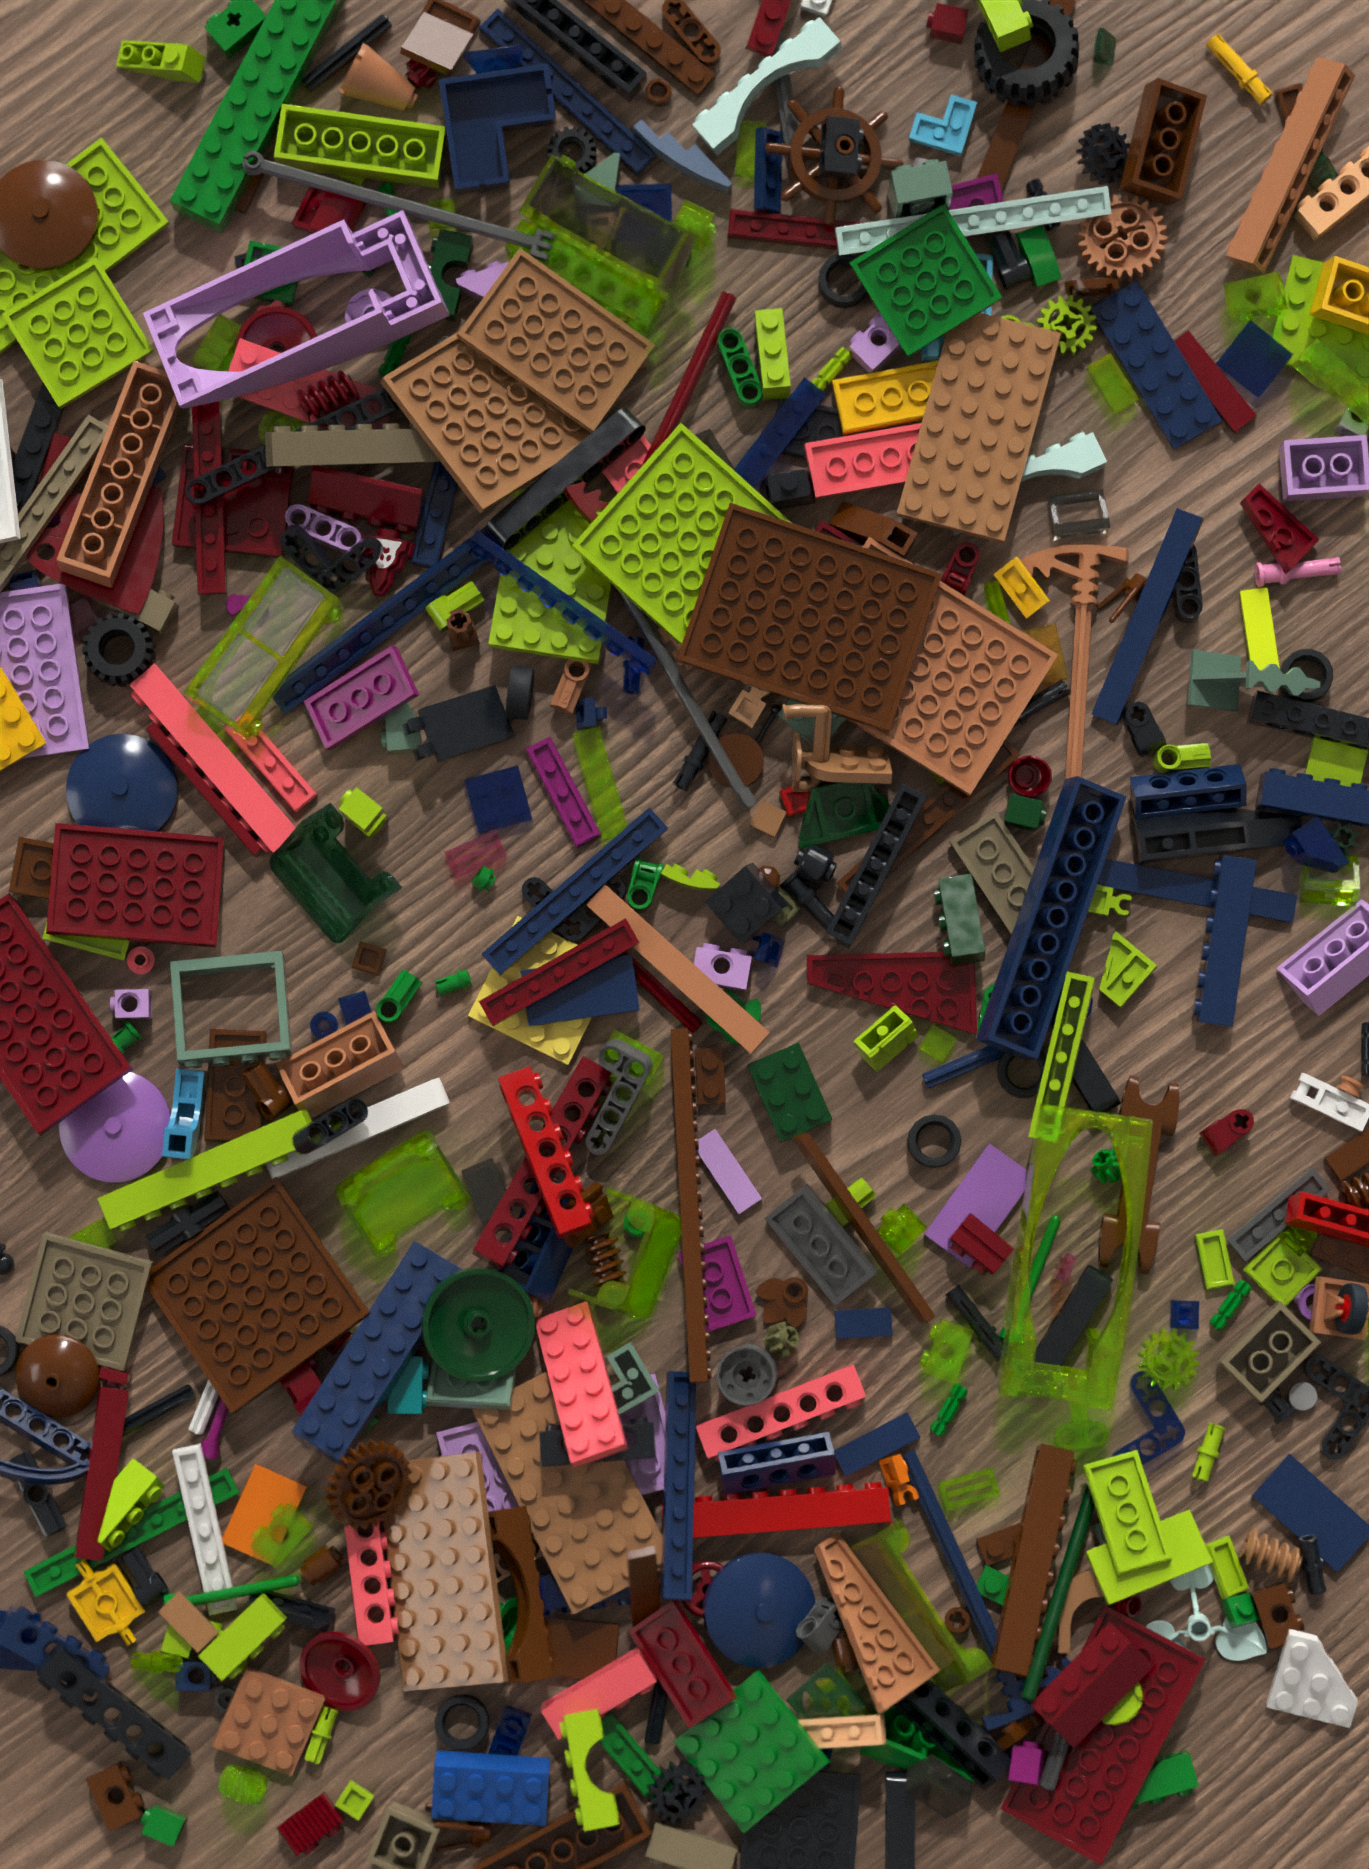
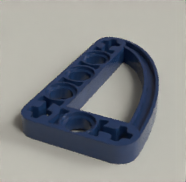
[0,1388,91,1485]

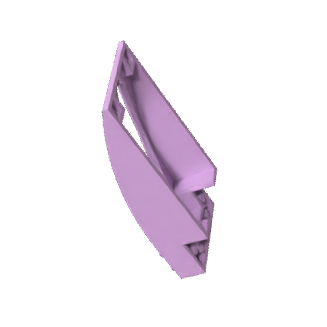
[143,210,450,409]

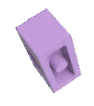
[849,312,901,373]
[694,943,752,992]

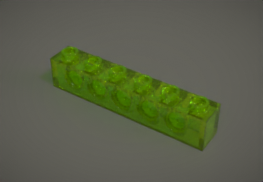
[505,218,665,334]

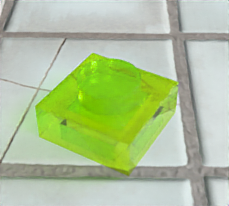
[1279,1225,1317,1257]

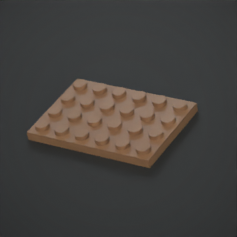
[456,248,655,433]

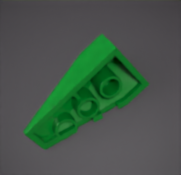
[859,1705,974,1784]

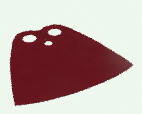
[27,487,163,614]

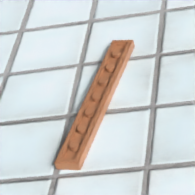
[586,884,771,1054]

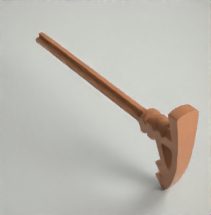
[1020,545,1129,779]

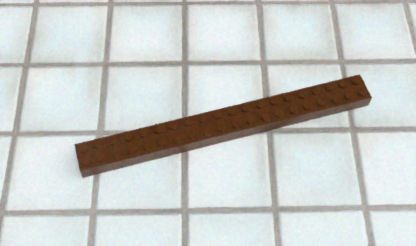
[670,1028,712,1384]

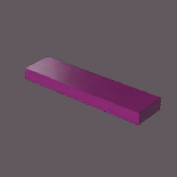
[526,737,601,848]

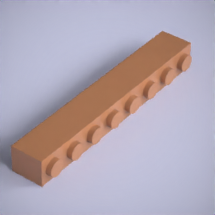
[1226,57,1355,274]

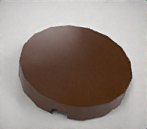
[1065,278,1120,296]
[708,733,764,788]

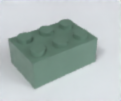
[887,159,953,219]

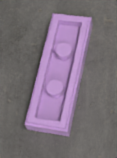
[696,1129,762,1214]

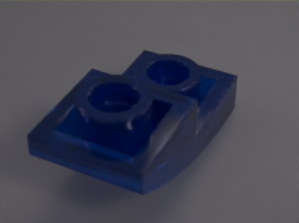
[488,1704,532,1756]

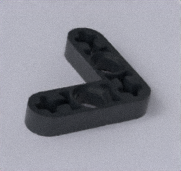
[280,525,383,594]
[522,877,626,942]
[1303,1355,1369,1459]

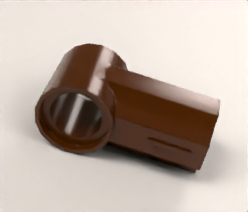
[446,609,480,651]
[241,1061,293,1121]

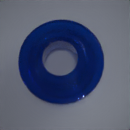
[310,1012,338,1039]

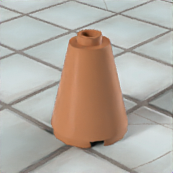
[338,43,418,112]

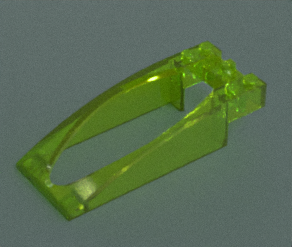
[997,1104,1153,1410]

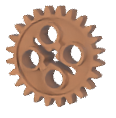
[1078,194,1167,282]

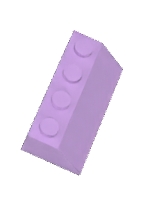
[1276,899,1369,1016]

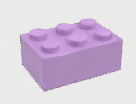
[1279,435,1369,502]

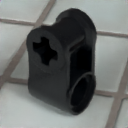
[1123,701,1167,757]

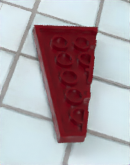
[806,951,977,1035]

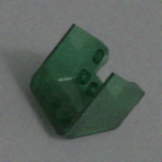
[270,803,402,943]

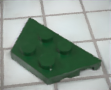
[797,782,890,849]

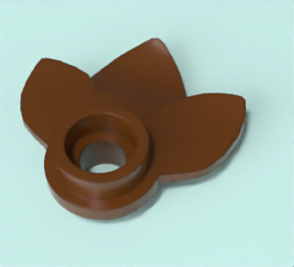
[755,1277,808,1328]

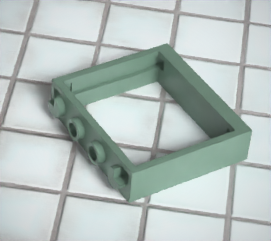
[170,951,293,1069]

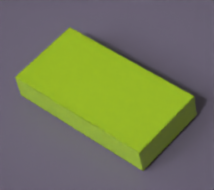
[1195,1229,1235,1290]
[1205,1535,1250,1599]

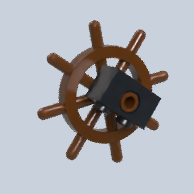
[765,86,904,226]

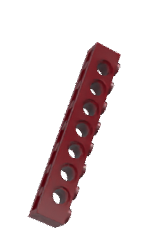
[472,1056,614,1270]

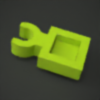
[1088,885,1132,916]

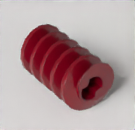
[297,370,360,423]

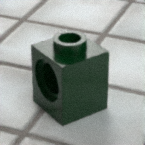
[1003,794,1047,832]

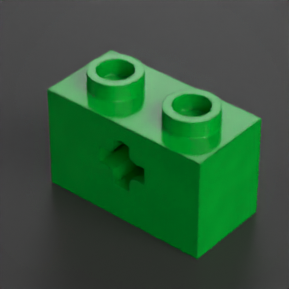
[204,0,266,59]

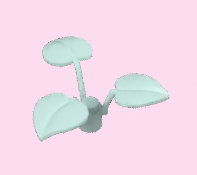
[1145,1565,1267,1661]

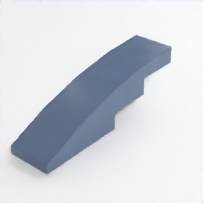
[633,119,732,194]

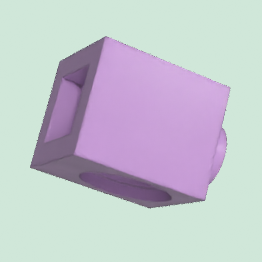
[110,989,152,1020]

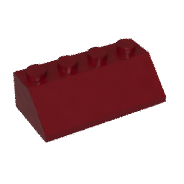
[308,465,425,534]
[1030,1622,1154,1748]

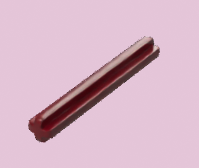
[619,951,702,1033]

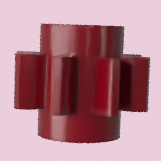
[405,59,438,90]

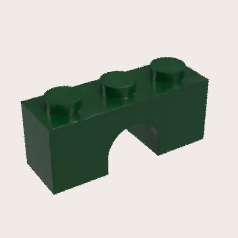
[427,229,474,322]

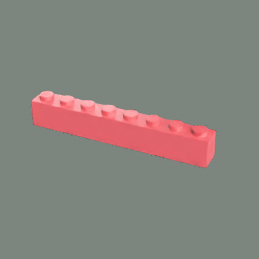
[129,663,301,855]

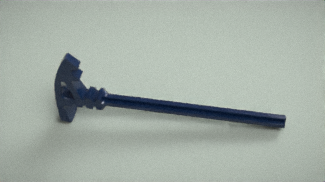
[901,1449,1072,1730]

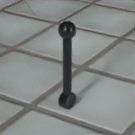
[755,705,781,745]

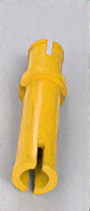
[1206,33,1273,106]

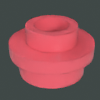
[127,946,155,975]

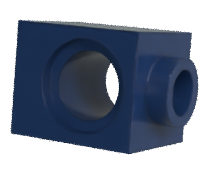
[175,1660,218,1691]

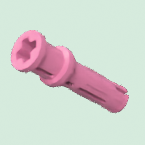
[1255,557,1341,587]

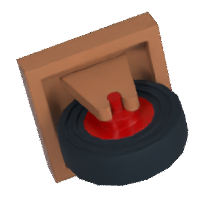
[1309,1276,1369,1341]

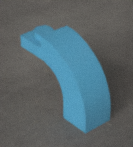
[162,1068,205,1159]

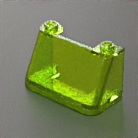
[335,1130,472,1258]

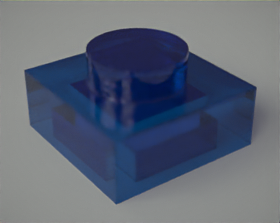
[338,990,372,1026]

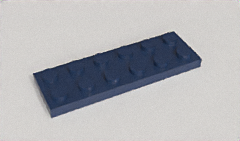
[1090,281,1222,450]

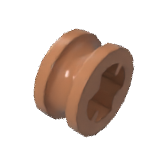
[1336,1075,1365,1099]

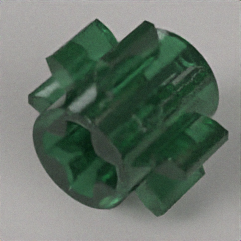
[1324,821,1360,856]

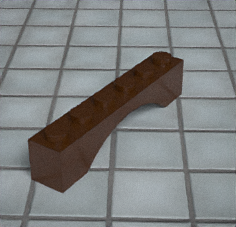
[488,1506,553,1685]

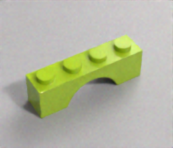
[560,1708,620,1831]

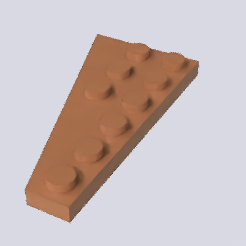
[814,1532,940,1715]

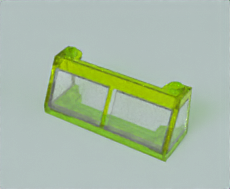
[184,556,344,741]

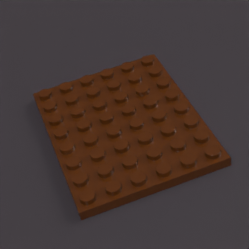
[676,503,942,732]

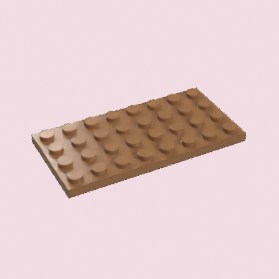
[897,313,1061,544]
[472,1372,663,1615]
[383,1452,509,1691]

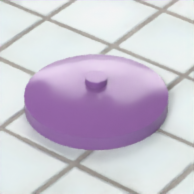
[59,1072,171,1183]

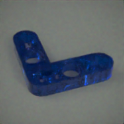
[1111,1371,1185,1466]

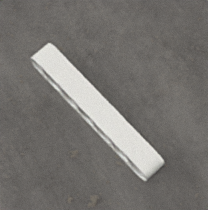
[266,1078,450,1179]

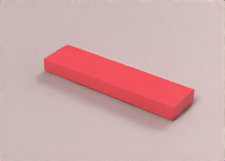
[224,711,318,813]

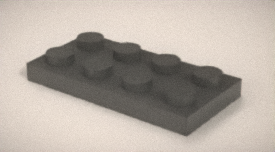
[765,1184,878,1306]

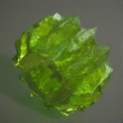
[218,1764,268,1805]

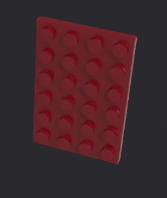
[46,823,224,948]

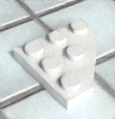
[1266,1629,1358,1728]

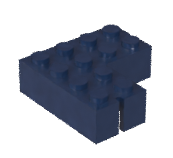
[439,64,557,194]

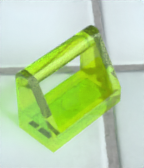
[1300,853,1360,906]

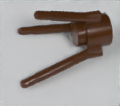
[1097,573,1147,623]
[425,1803,490,1852]

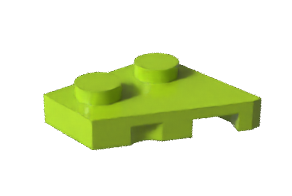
[1099,932,1157,1009]

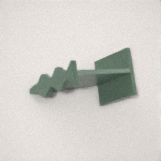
[1187,649,1320,712]

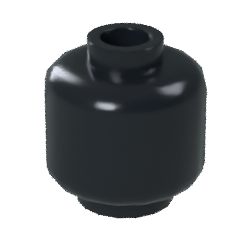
[794,845,837,886]

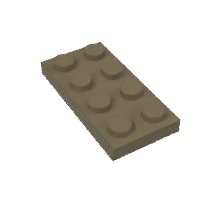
[949,811,1034,934]

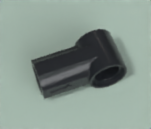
[988,231,1032,290]
[118,1547,170,1608]

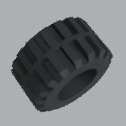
[82,613,156,687]

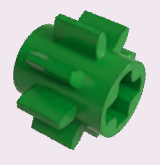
[1090,1148,1127,1184]

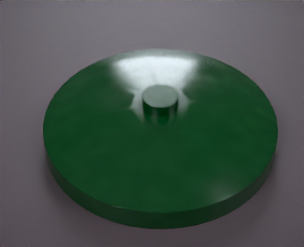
[421,1267,535,1382]

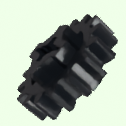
[1076,123,1130,184]
[646,1760,709,1824]

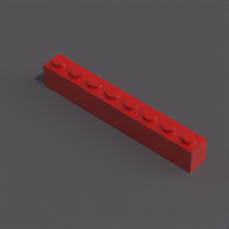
[662,1482,891,1538]

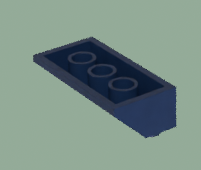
[495,1182,573,1302]

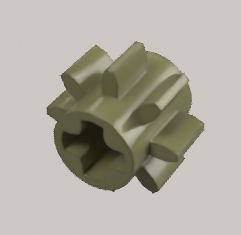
[764,1322,799,1359]

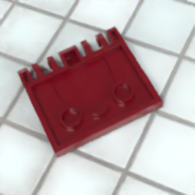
[172,443,294,558]

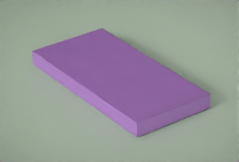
[924,1143,1035,1267]

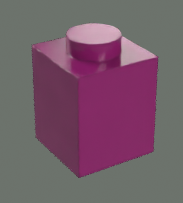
[1009,1741,1046,1785]

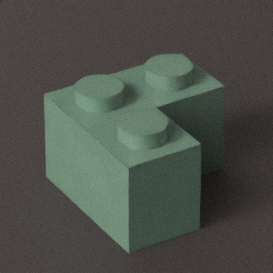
[606,1342,659,1415]

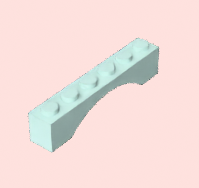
[693,17,843,156]
[952,432,1107,536]

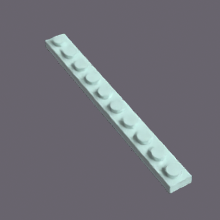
[835,186,1112,255]

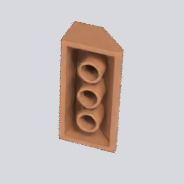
[275,1011,405,1118]

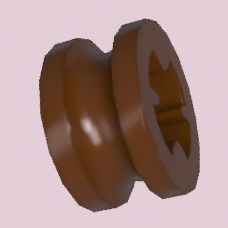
[945,1607,970,1633]

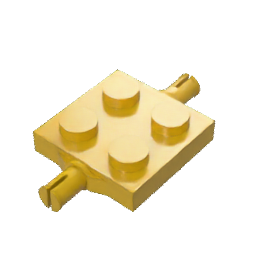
[66,1559,146,1646]

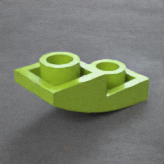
[661,864,720,891]

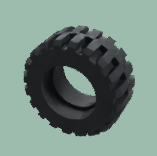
[974,0,1079,108]

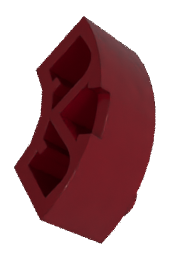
[280,1356,323,1416]

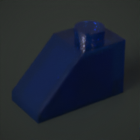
[1283,817,1349,874]

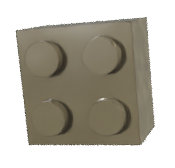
[366,1801,444,1869]

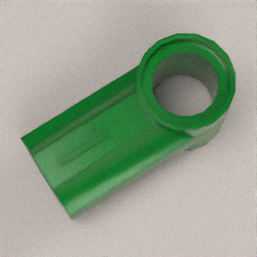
[376,969,423,1025]

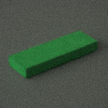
[598,1712,661,1797]

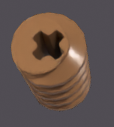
[1238,1529,1303,1583]

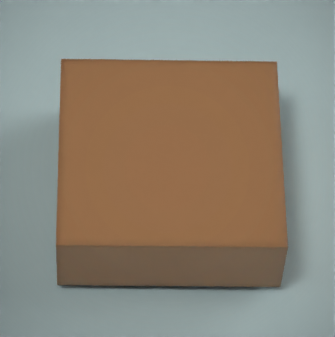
[750,800,787,838]

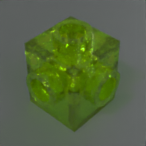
[876,1203,927,1255]

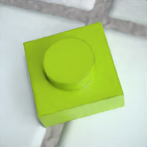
[335,1780,375,1821]

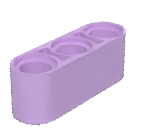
[285,504,362,553]

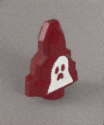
[361,529,416,597]

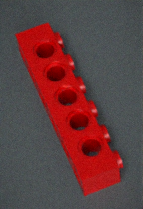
[498,1066,594,1239]

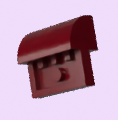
[291,178,367,234]

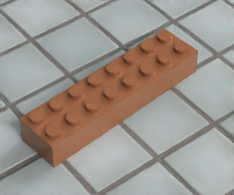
[57,361,181,588]

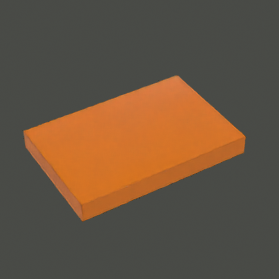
[222,1464,308,1565]

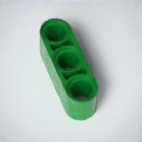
[718,328,763,409]

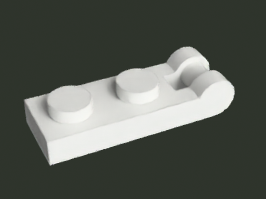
[1290,1073,1369,1132]

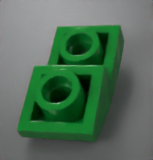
[1015,225,1062,287]

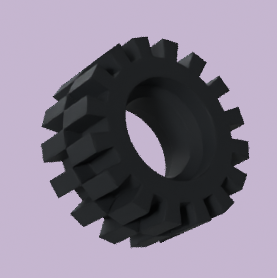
[547,126,597,180]

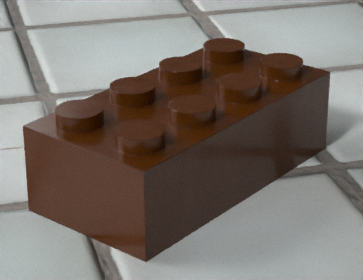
[1119,78,1207,206]

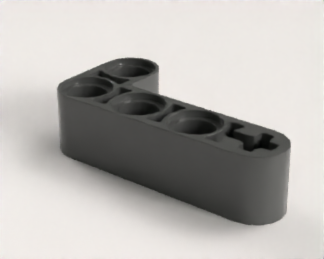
[586,1039,653,1155]

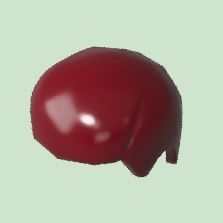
[1007,755,1052,798]

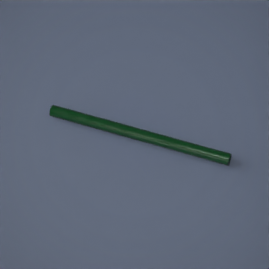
[1021,1483,1095,1702]

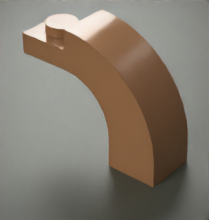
[1046,1568,1104,1654]

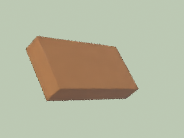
[158,1591,219,1652]

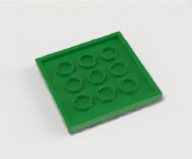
[850,204,1002,357]
[674,1670,830,1833]

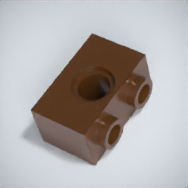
[1249,1582,1305,1649]
[85,1761,145,1832]

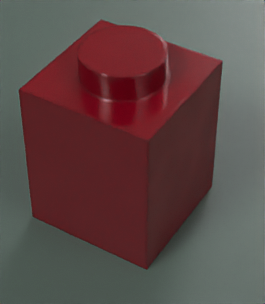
[926,3,969,44]

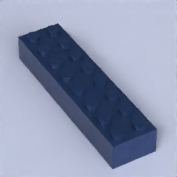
[291,1240,462,1466]

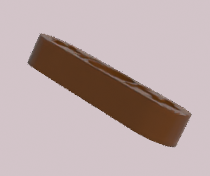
[662,0,721,67]

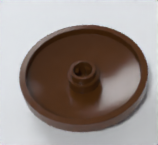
[0,160,99,271]

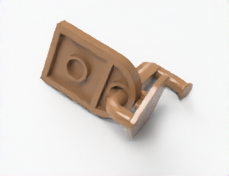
[782,704,892,792]

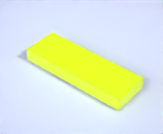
[1239,587,1280,670]

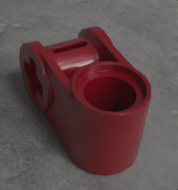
[940,542,980,595]
[1199,1109,1254,1156]

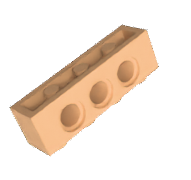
[1294,146,1369,242]

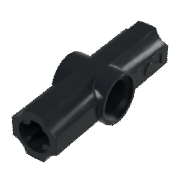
[146,1190,230,1256]
[7,1450,68,1538]

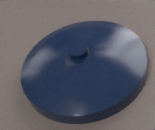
[66,734,179,832]
[703,1552,815,1668]

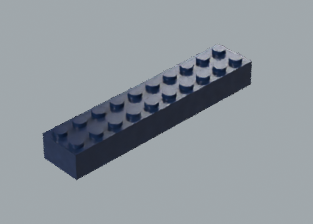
[976,776,1127,1060]

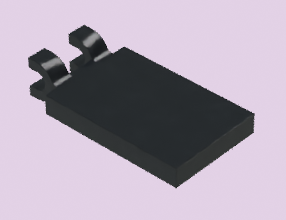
[402,685,515,763]

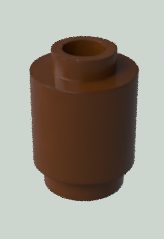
[300,1544,343,1586]
[831,1629,860,1672]

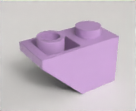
[456,261,508,302]

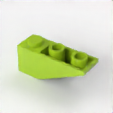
[116,40,206,83]
[98,1458,165,1552]

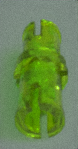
[130,1651,183,1674]

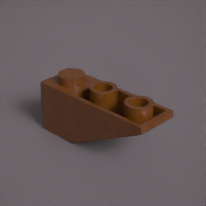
[829,502,918,559]

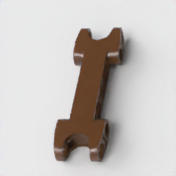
[1098,1075,1179,1274]

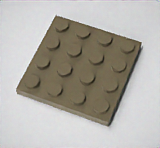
[15,1232,154,1371]

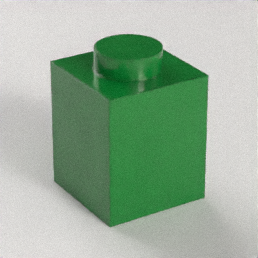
[140,1803,187,1847]

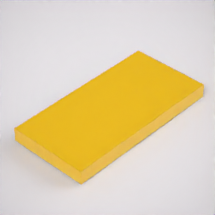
[832,360,939,435]

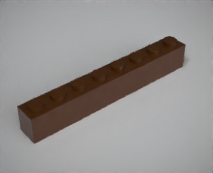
[989,1443,1077,1677]

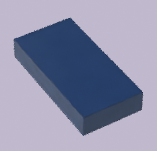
[835,1307,893,1339]

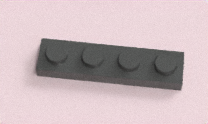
[1226,1167,1331,1262]

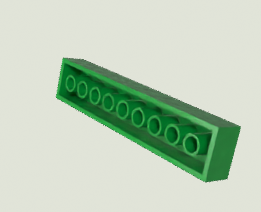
[170,0,344,234]

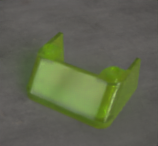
[568,1187,682,1319]

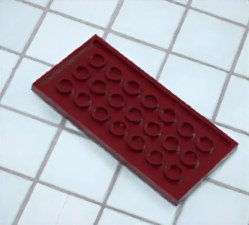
[0,893,133,1136]
[1000,1605,1207,1865]

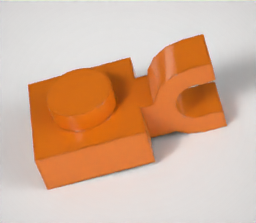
[878,1454,919,1506]

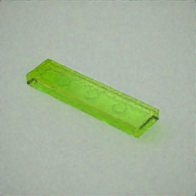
[573,726,628,841]

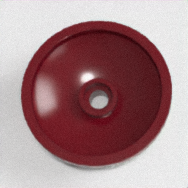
[236,306,317,353]
[299,1631,380,1711]

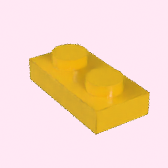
[993,557,1050,619]

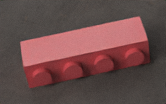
[541,1647,657,1740]

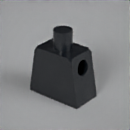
[759,469,816,510]

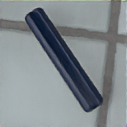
[922,1046,1002,1088]

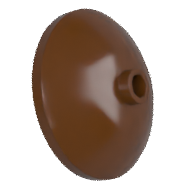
[15,1334,100,1418]

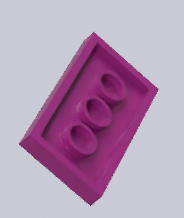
[304,646,419,750]

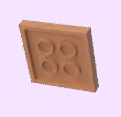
[212,1666,325,1776]

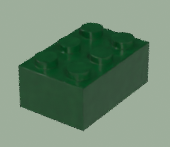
[747,1042,833,1143]

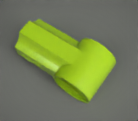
[425,581,485,632]
[1152,743,1211,773]
[825,1177,877,1227]

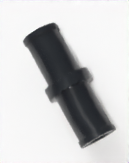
[1299,1534,1327,1595]

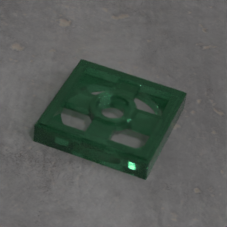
[786,1662,867,1719]

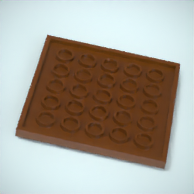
[147,1177,370,1414]

